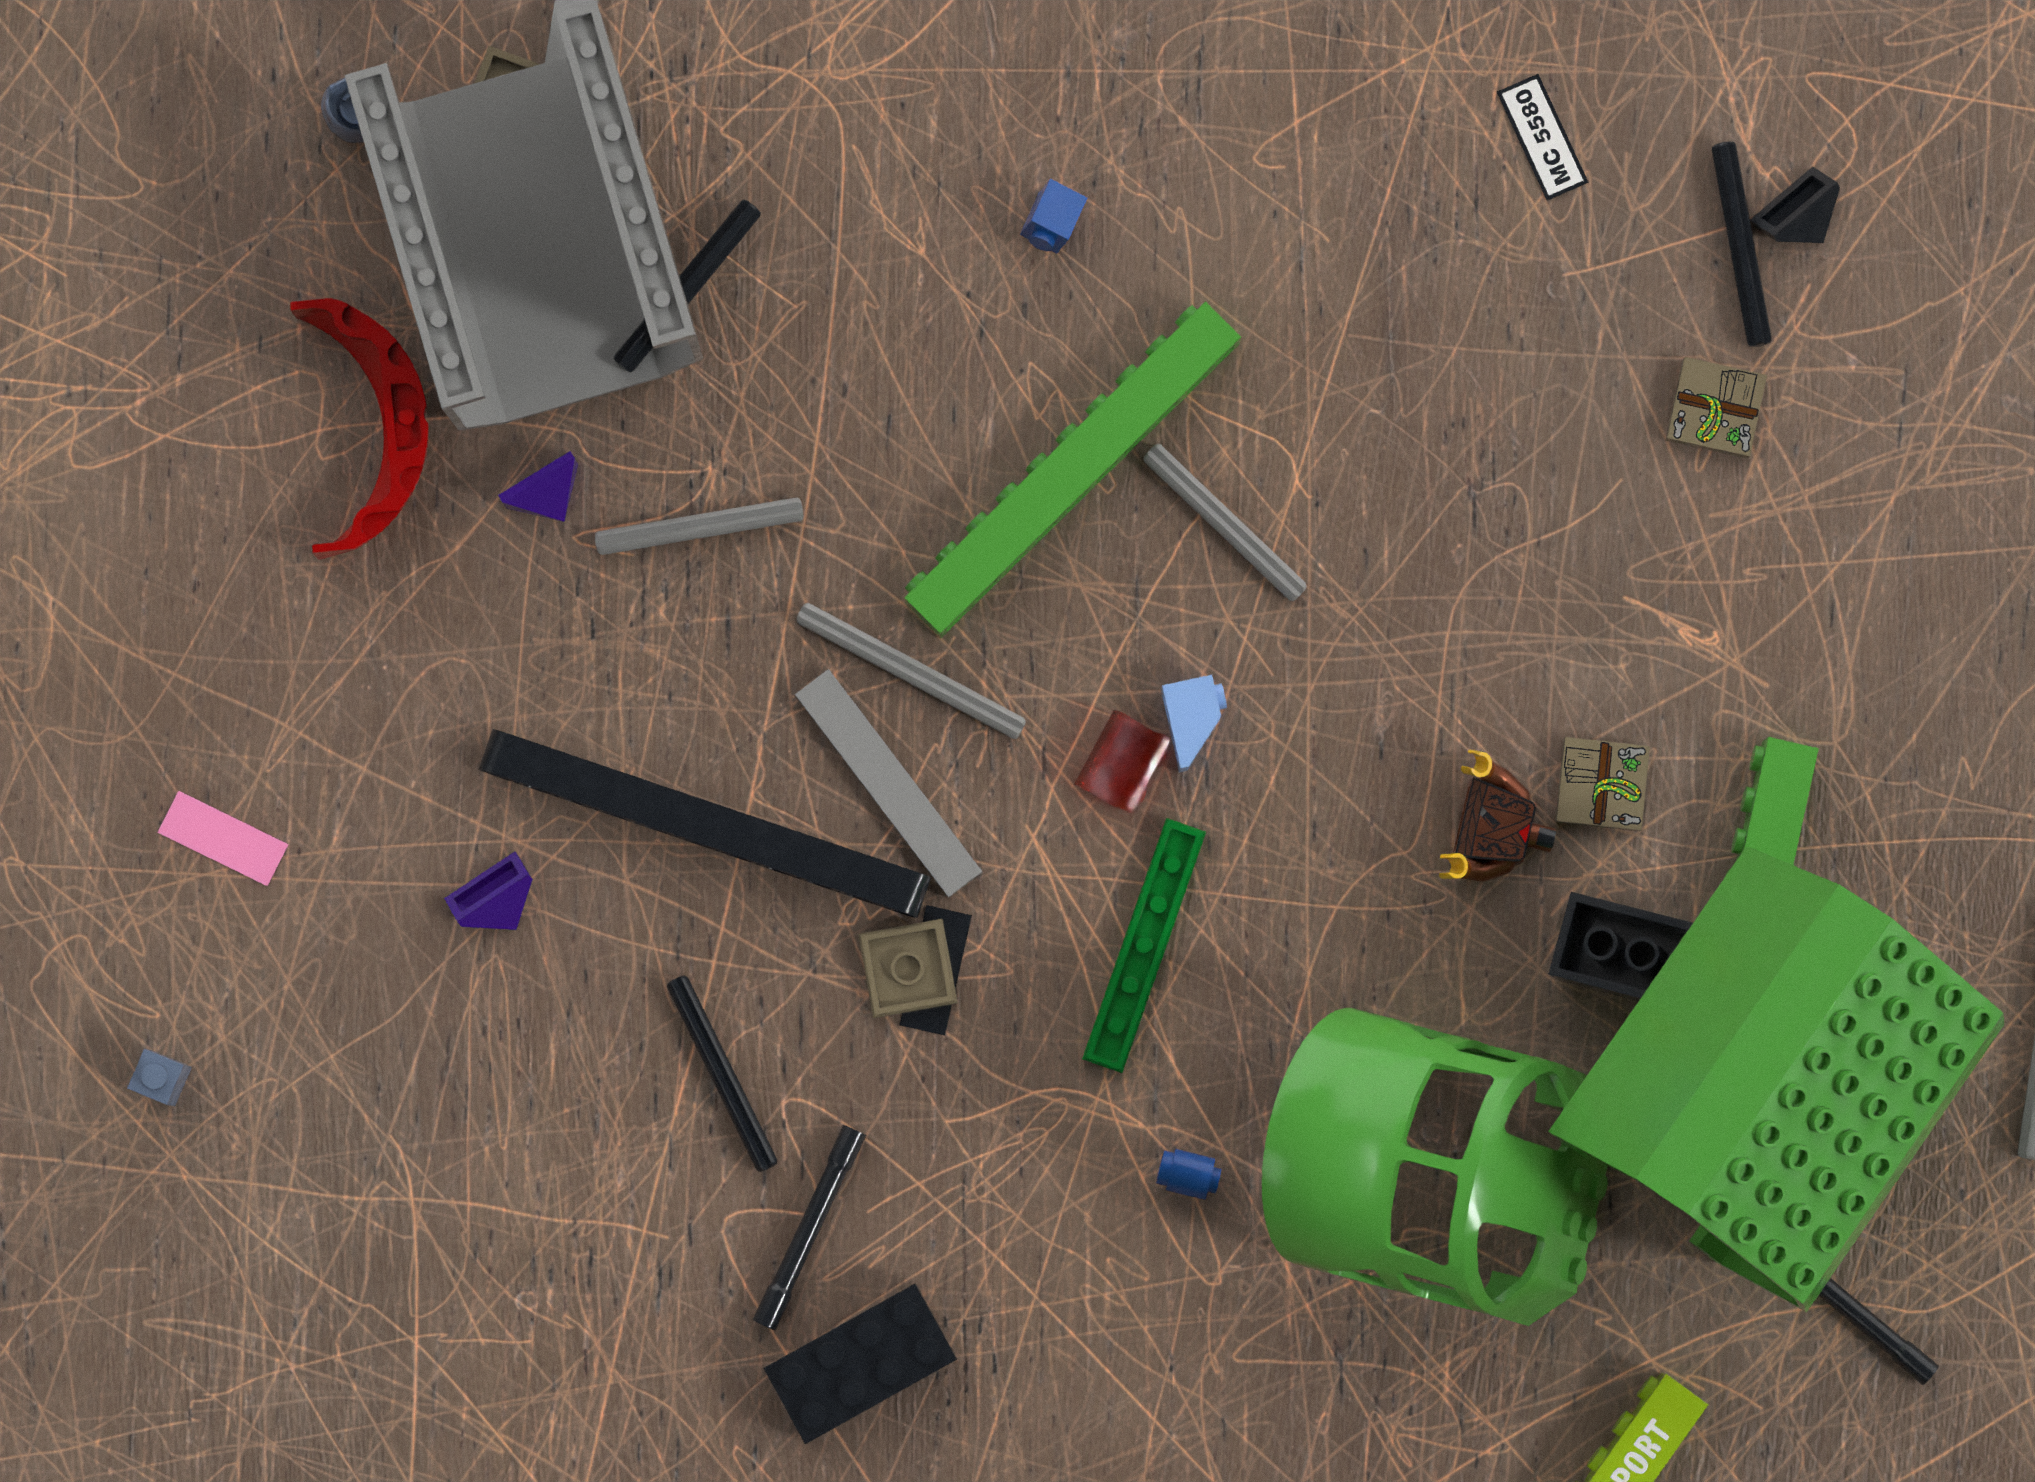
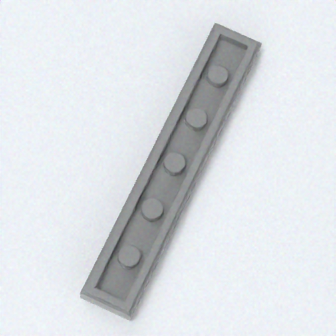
[795,669,983,898]

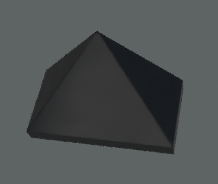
[1750,167,1840,243]

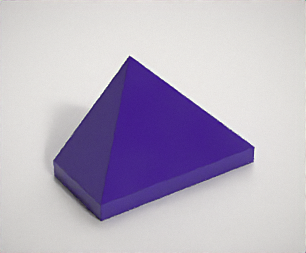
[498,451,578,522]
[444,852,533,930]

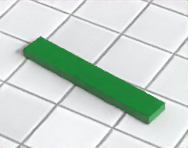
[1082,818,1206,1074]

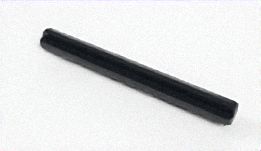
[1711,141,1772,347]
[613,199,761,373]
[667,975,777,1172]

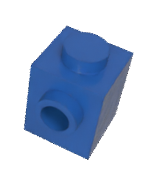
[1020,178,1087,254]

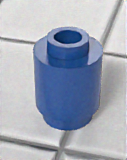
[1156,1149,1221,1200]

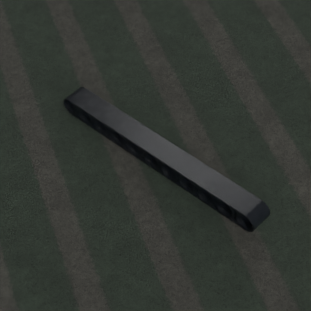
[479,729,931,918]

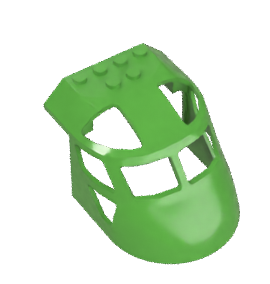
[1262,1008,1608,1326]

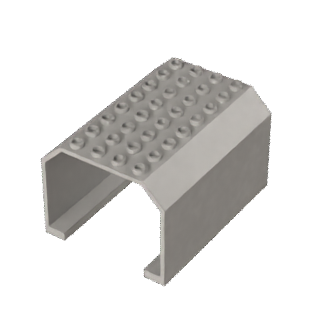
[344,2,704,431]

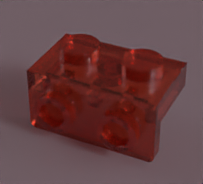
[1074,710,1170,813]

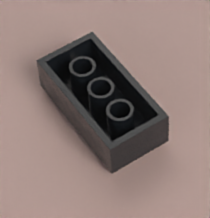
[1548,892,1693,1001]
[763,1283,958,1444]

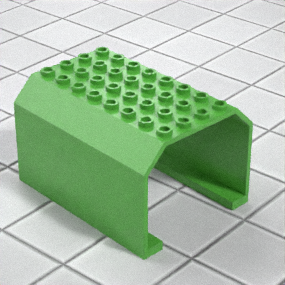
[1548,846,2005,1313]

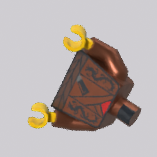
[1439,749,1556,882]

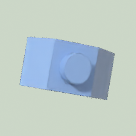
[1161,675,1227,772]

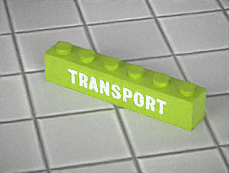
[1575,1373,1709,1482]

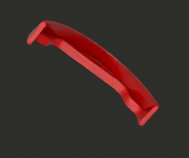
[290,298,429,560]

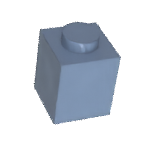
[127,1049,192,1106]

